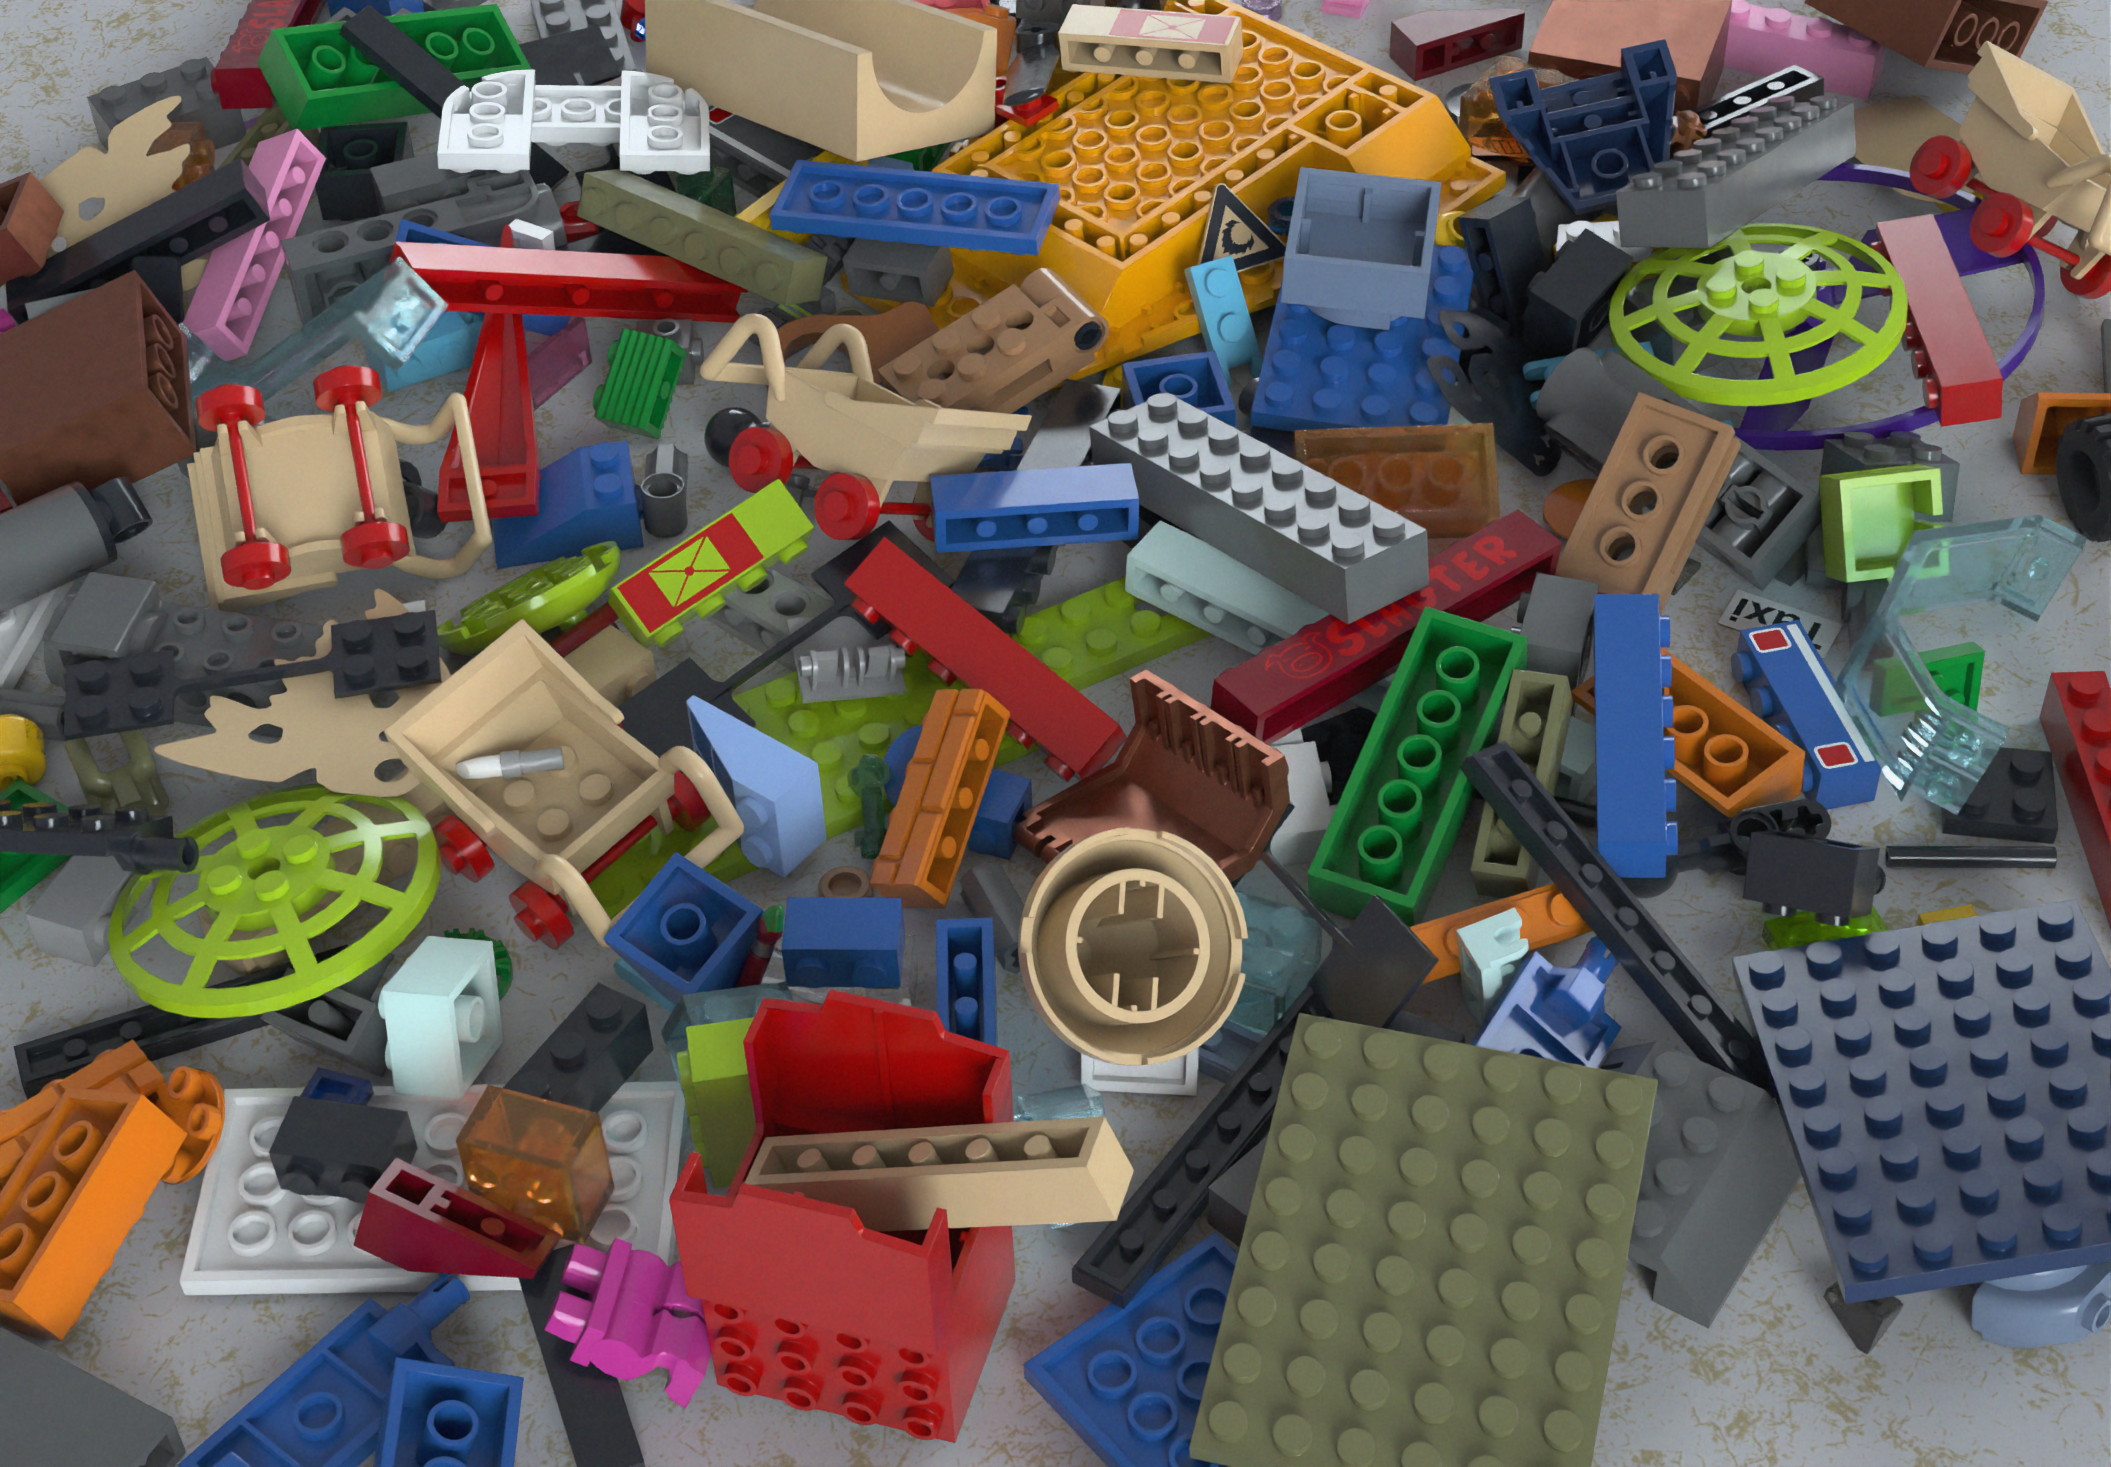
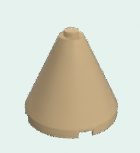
[1018,827,1248,1066]

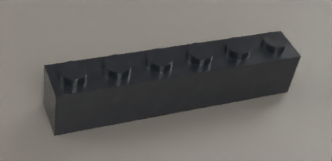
[6,157,270,325]

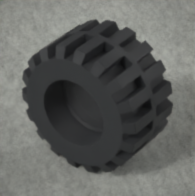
[2056,413,2111,543]

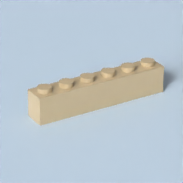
[745,1116,1134,1232]

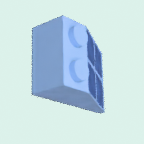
[686,695,827,878]

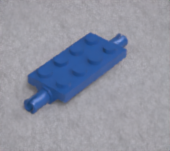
[1470,936,1622,1068]
[178,1273,470,1467]

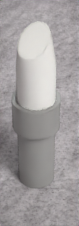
[456,747,564,779]

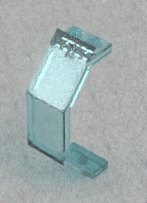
[1833,515,2087,815]

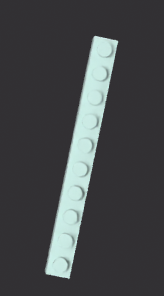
[1125,521,1596,802]

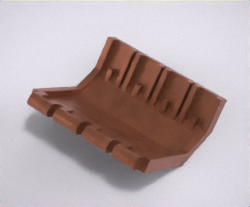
[1012,669,1290,883]

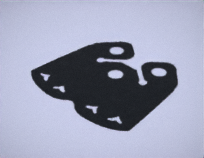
[1427,309,1562,477]

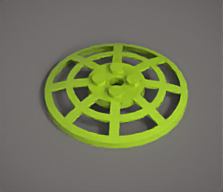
[1609,223,1908,406]
[108,783,441,1019]

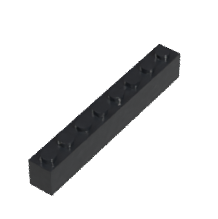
[951,379,1126,638]

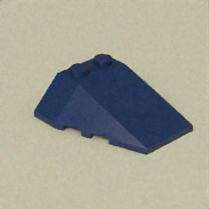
[1489,39,1677,215]

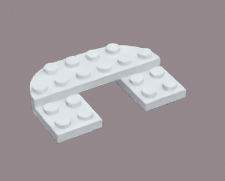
[437,70,710,175]

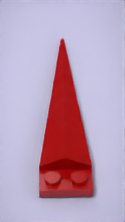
[437,224,542,523]

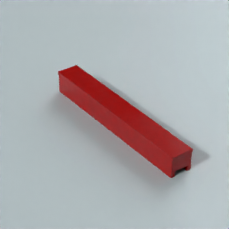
[384,242,749,323]

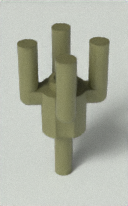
[65,729,169,816]

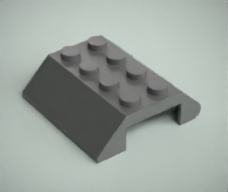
[1600,1041,1802,1329]

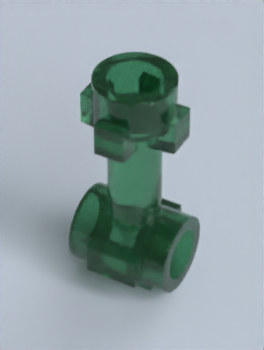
[847,754,892,859]

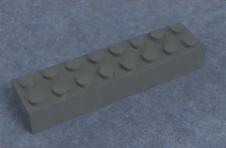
[1616,95,1856,248]
[1089,393,1429,624]

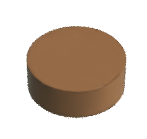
[818,866,874,898]

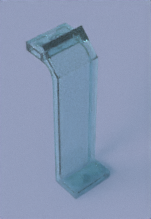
[178,257,448,407]

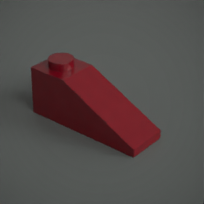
[1389,9,1525,82]
[353,1158,561,1279]

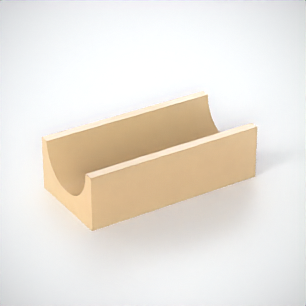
[645,0,997,162]

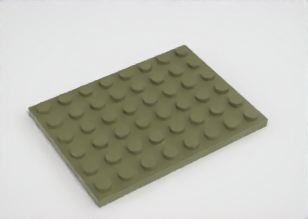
[1189,1013,1658,1467]

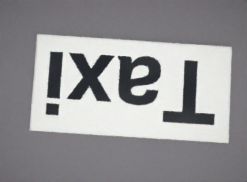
[1718,590,1844,659]

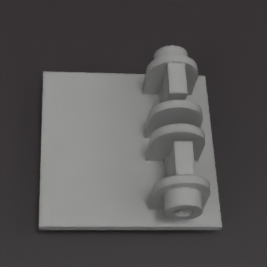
[786,616,906,703]

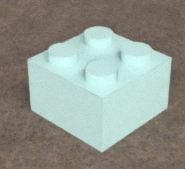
[378,936,504,1099]

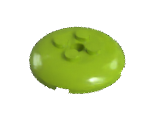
[437,541,621,655]

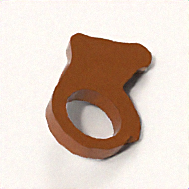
[761,301,940,391]

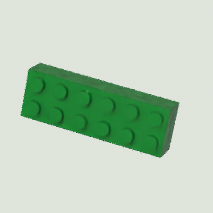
[257,4,532,131]
[1307,606,1528,927]

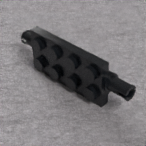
[0,800,199,875]

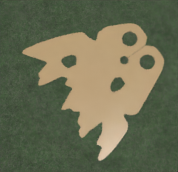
[5,96,209,318]
[154,589,452,797]

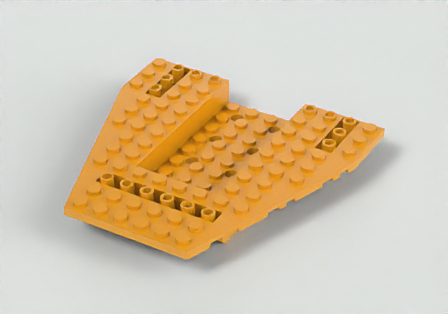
[840,0,1506,392]

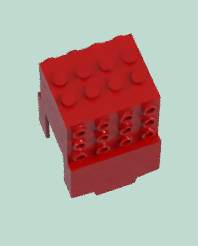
[669,989,1016,1443]

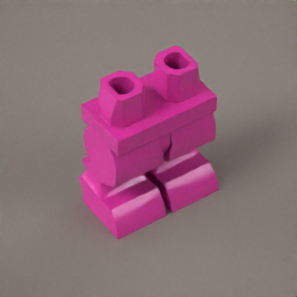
[544,1238,711,1408]

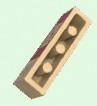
[1058,4,1243,83]

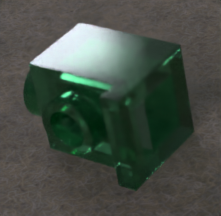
[676,164,737,217]

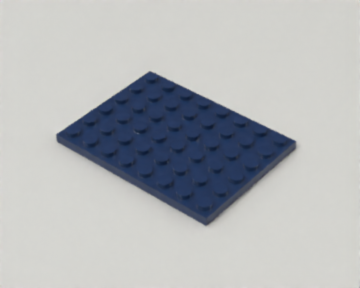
[1732,899,2111,1304]

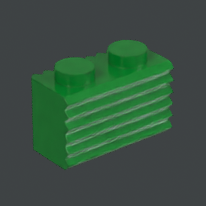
[593,328,687,440]

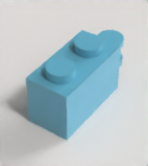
[362,309,484,392]

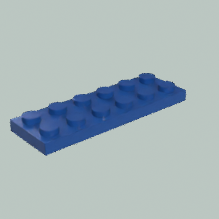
[770,160,1060,255]

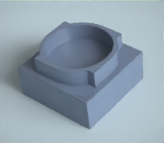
[1281,167,1442,330]

